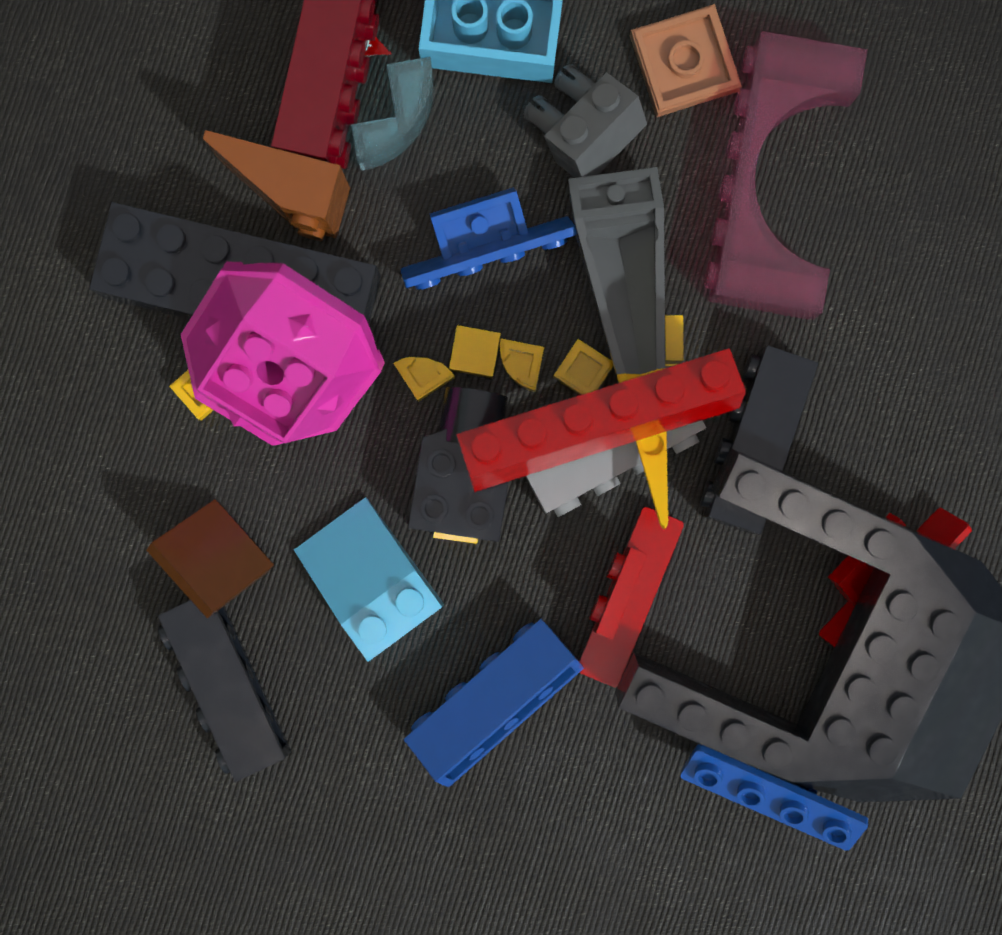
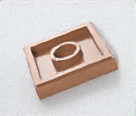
[630,4,742,117]

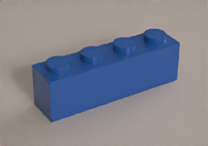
[403,619,584,787]

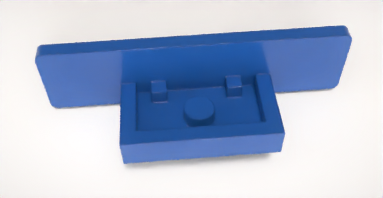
[400,187,577,289]
[680,744,868,851]

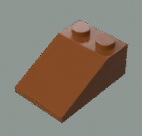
[203,130,350,241]

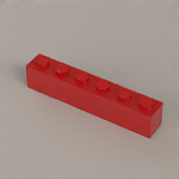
[457,348,746,492]

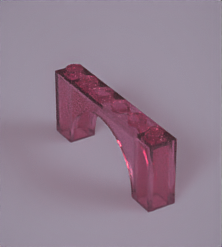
[704,31,867,320]

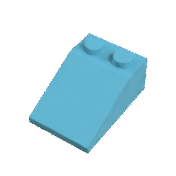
[294,497,444,662]

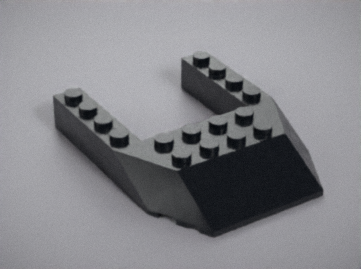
[615,448,1002,802]

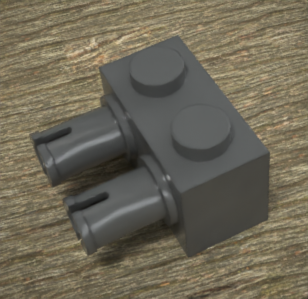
[524,64,647,178]

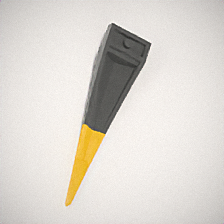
[568,167,668,530]

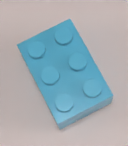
[419,0,563,83]

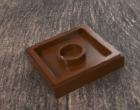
[146,499,274,619]

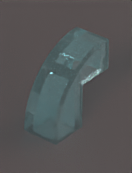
[351,57,434,171]

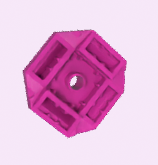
[181,262,385,446]

